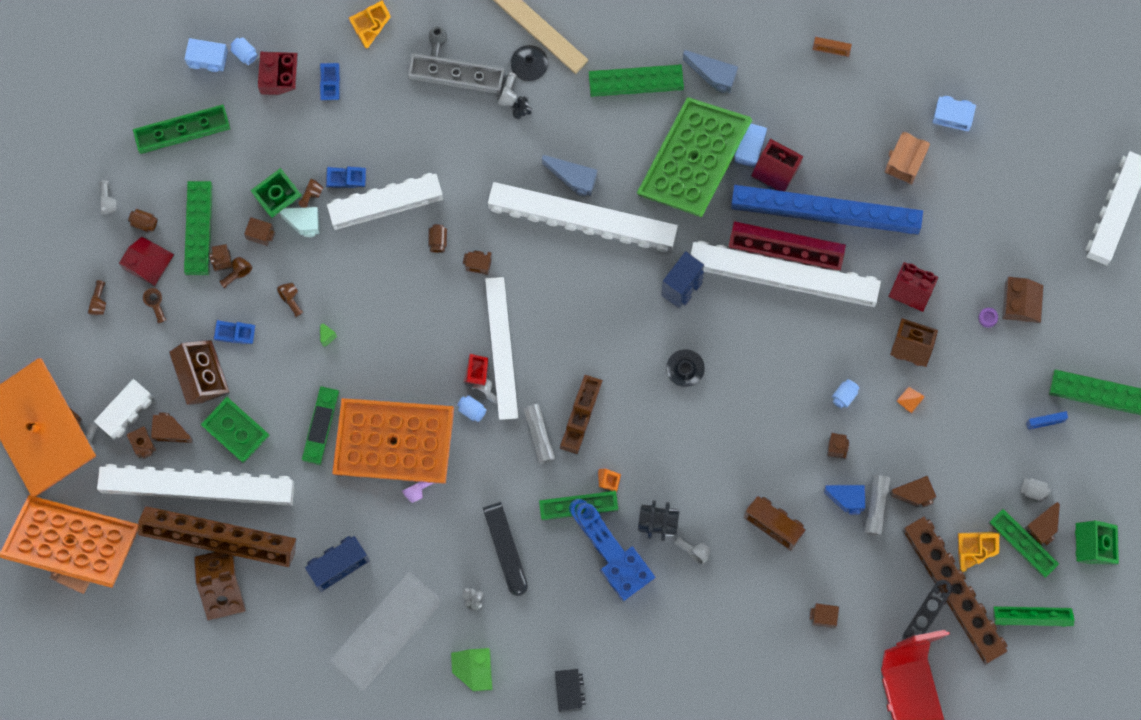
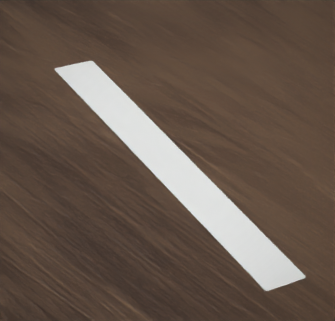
[485,277,518,420]

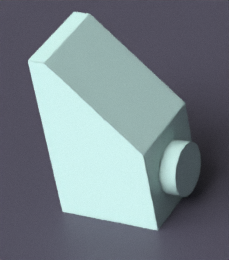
[280,207,320,237]

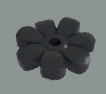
[512,96,532,119]

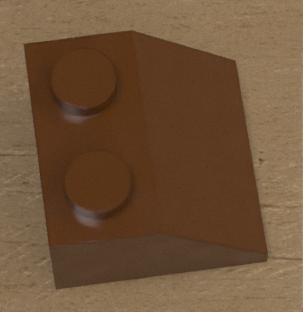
[1002,277,1044,323]
[890,318,938,367]

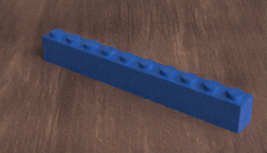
[731,185,923,235]

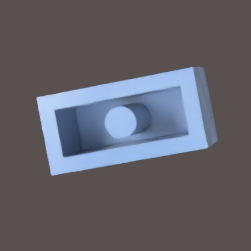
[185,38,228,72]
[932,96,976,132]
[734,124,767,168]

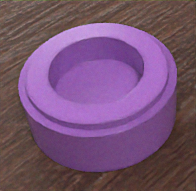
[978,308,998,328]

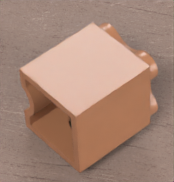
[884,132,930,185]

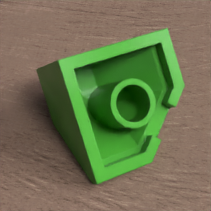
[451,648,493,691]

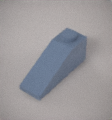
[683,50,738,93]
[542,155,597,197]

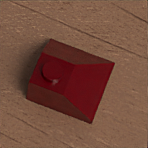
[119,236,174,287]

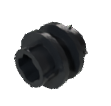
[638,500,680,541]

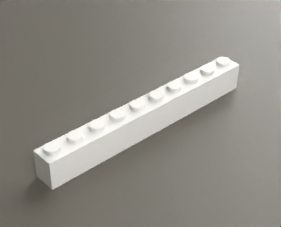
[488,182,678,253]
[691,241,881,307]
[97,464,295,506]

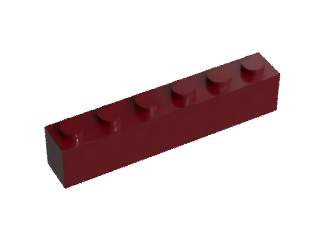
[728,221,846,271]

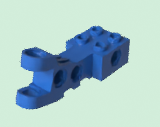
[569,499,656,602]

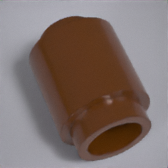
[128,209,158,232]
[428,224,447,253]

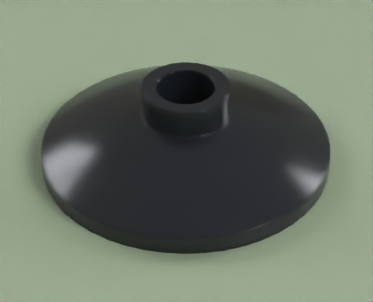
[511,45,548,81]
[666,349,705,387]

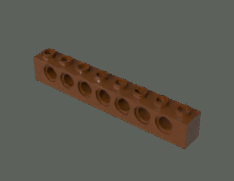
[138,506,297,567]
[902,516,1008,665]

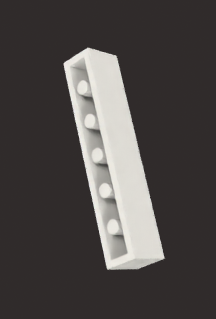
[1085,151,1141,266]
[327,173,443,230]

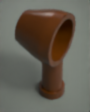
[299,178,324,208]
[219,257,253,289]
[88,280,107,315]
[276,282,304,317]
[143,288,166,323]

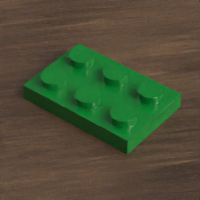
[201,397,270,464]

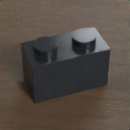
[555,669,586,712]

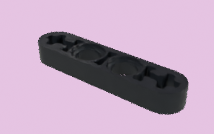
[902,580,953,640]

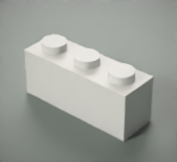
[94,379,153,440]

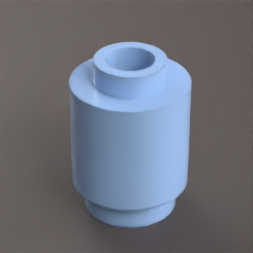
[230,38,258,65]
[832,379,859,409]
[457,395,487,422]

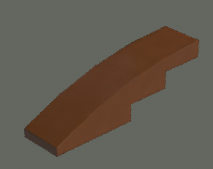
[560,375,603,455]

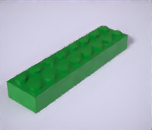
[589,64,684,97]
[133,104,231,154]
[184,181,213,275]
[1048,369,1141,415]

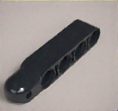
[482,502,528,596]

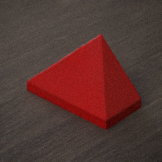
[463,354,488,386]

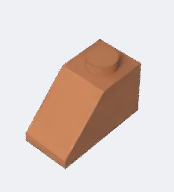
[49,572,90,594]

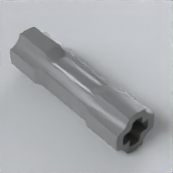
[523,404,555,464]
[864,475,890,536]

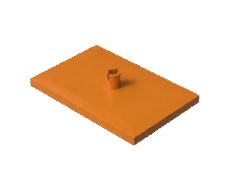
[0,358,96,497]
[332,398,454,484]
[0,495,138,588]

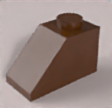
[151,412,193,443]
[890,476,937,508]
[1025,501,1060,546]

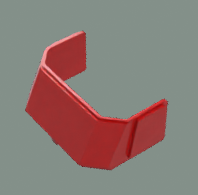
[881,630,950,720]

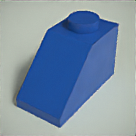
[824,485,865,515]

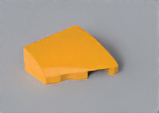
[348,0,391,49]
[957,532,999,572]

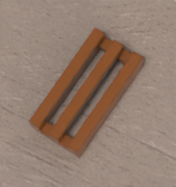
[812,37,852,57]

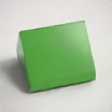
[320,323,337,347]

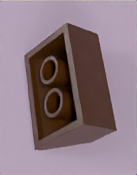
[169,340,230,405]
[743,496,806,551]

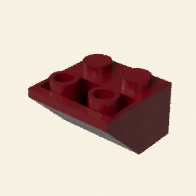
[258,51,298,95]
[751,138,804,192]
[888,262,939,312]

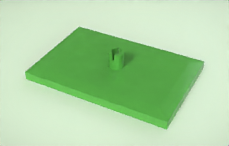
[637,97,752,217]

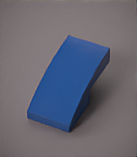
[320,63,340,100]
[326,166,366,188]
[213,320,256,344]

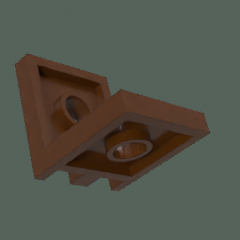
[194,552,246,620]

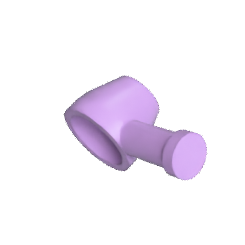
[402,482,436,503]

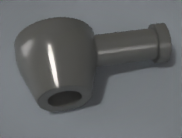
[429,26,447,58]

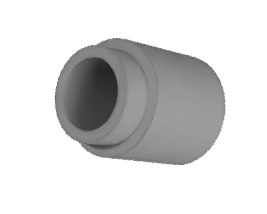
[1020,478,1050,502]

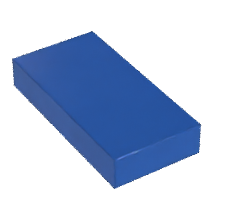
[1026,411,1068,430]

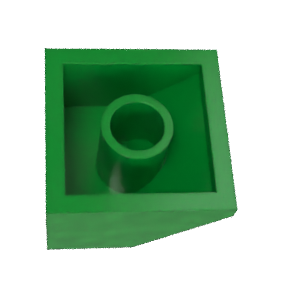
[250,168,302,218]
[1075,520,1119,564]

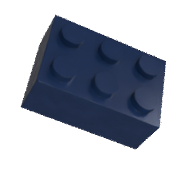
[661,251,705,309]
[304,536,370,592]

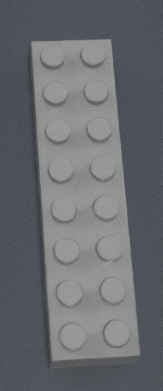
[408,53,505,94]

